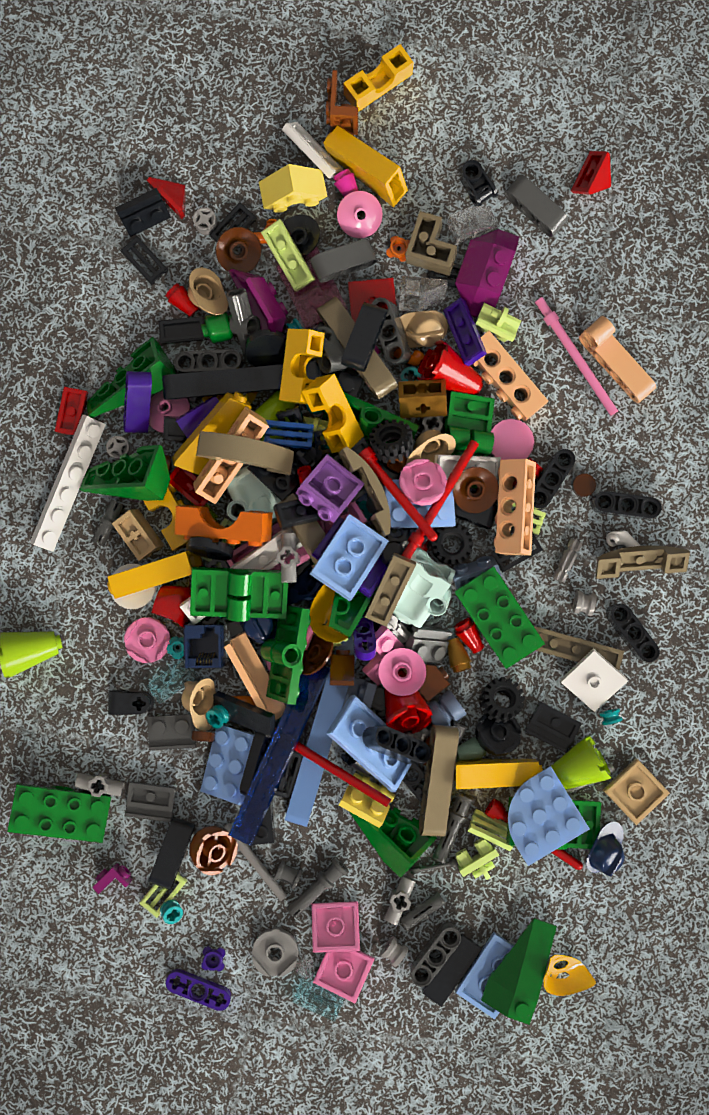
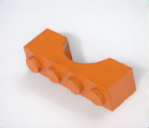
[175,505,273,546]

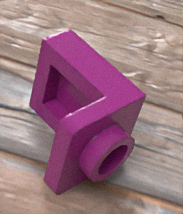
[92,863,133,894]

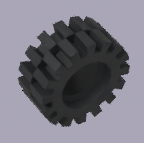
[369,419,414,463]
[431,524,474,565]
[479,677,525,723]

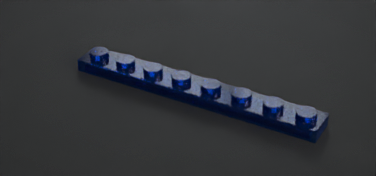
[228,666,330,846]

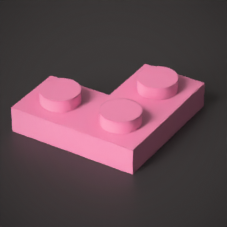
[362,625,405,685]

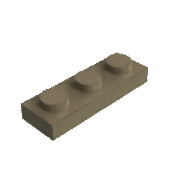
[365,553,416,627]

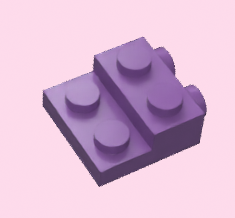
[296,454,365,523]

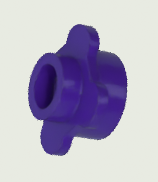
[201,946,226,971]

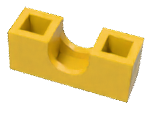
[343,44,414,112]
[279,329,325,404]
[302,374,364,453]
[143,483,189,551]

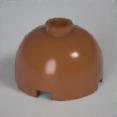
[189,825,238,876]

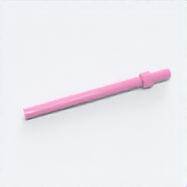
[535,297,618,416]

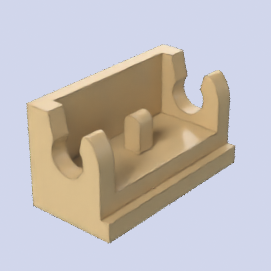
[112,509,165,561]

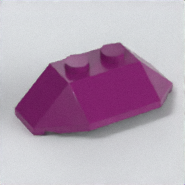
[455,229,519,318]
[228,269,289,333]

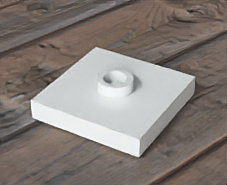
[560,648,628,712]

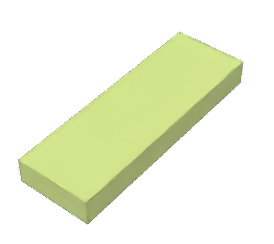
[261,219,315,292]

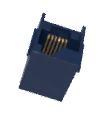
[184,624,226,668]

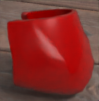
[151,585,191,628]

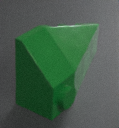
[86,337,176,418]
[79,445,170,501]
[329,585,379,638]
[349,807,437,878]
[481,918,557,1025]

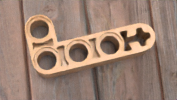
[579,316,656,403]

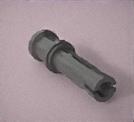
[432,791,475,863]
[286,857,349,918]

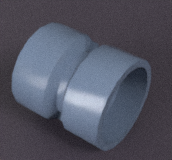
[428,690,467,726]

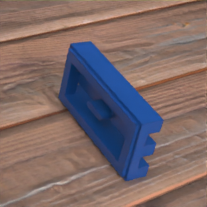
[264,420,314,449]

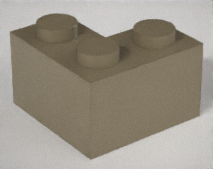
[405,211,457,276]

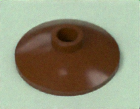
[216,227,261,273]
[453,467,499,513]
[302,634,333,675]

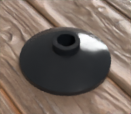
[283,214,321,257]

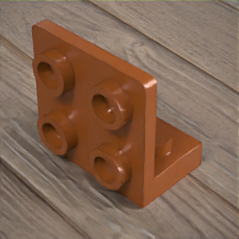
[326,70,358,135]

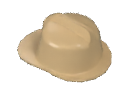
[188,267,229,315]
[393,310,448,348]
[406,430,456,464]
[181,678,216,731]

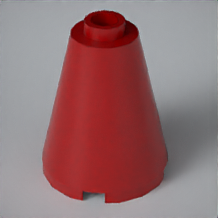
[417,340,483,395]
[384,670,433,734]

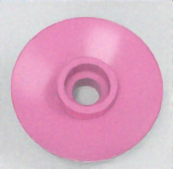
[337,191,383,238]
[149,390,190,433]
[379,648,426,696]

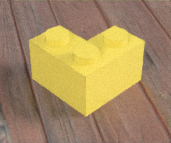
[259,164,327,213]

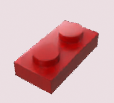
[55,387,88,436]

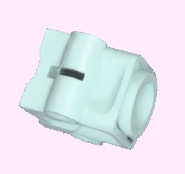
[227,466,293,523]
[393,548,456,628]

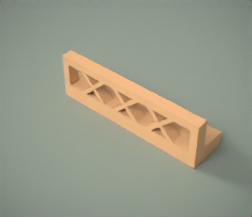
[224,631,289,720]

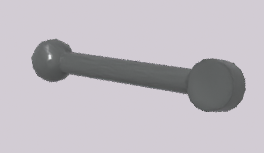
[410,858,458,874]

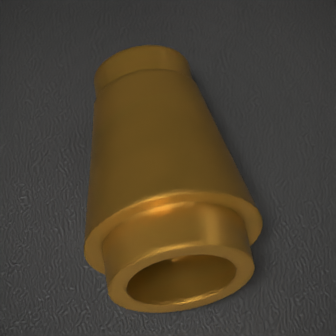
[447,637,472,673]

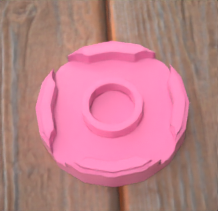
[491,419,534,460]
[398,459,447,506]
[124,617,171,663]

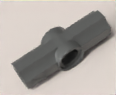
[226,288,261,361]

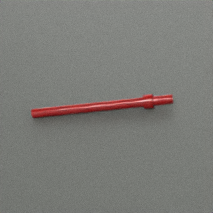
[401,440,479,559]
[274,727,391,807]

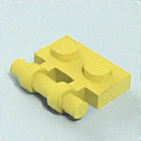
[339,772,395,828]

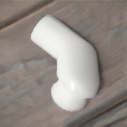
[606,530,641,547]

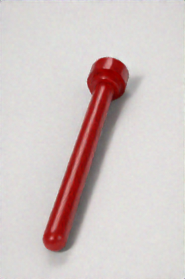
[358,446,438,541]
[485,798,583,870]

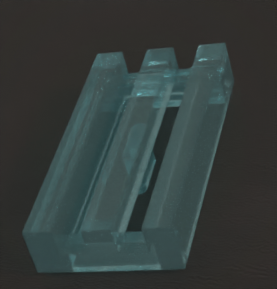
[146,658,198,704]
[292,978,344,1022]

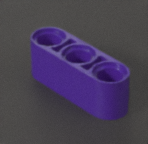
[123,371,152,433]

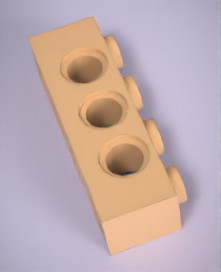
[472,331,548,422]
[193,406,269,504]
[494,459,536,555]

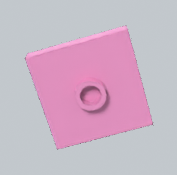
[311,901,360,953]
[313,951,375,1003]

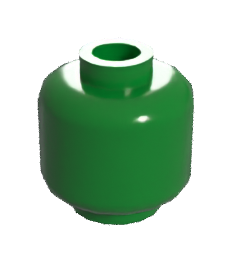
[201,312,233,344]

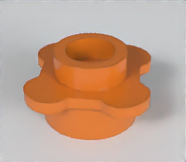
[386,236,410,262]

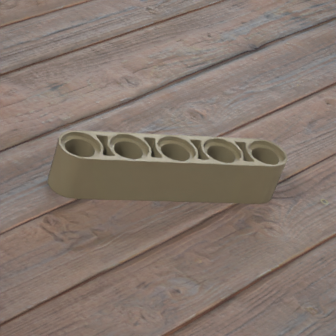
[316,296,398,400]
[419,725,459,837]

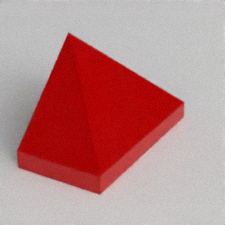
[571,151,611,195]
[146,177,185,219]
[169,467,209,506]

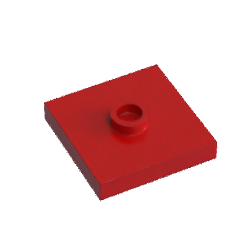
[348,278,396,322]

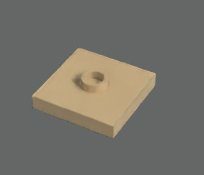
[603,758,670,825]

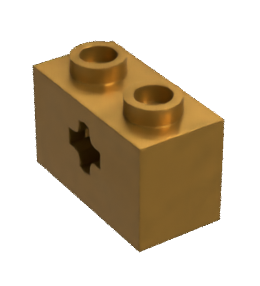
[398,379,447,418]

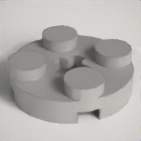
[252,927,299,977]

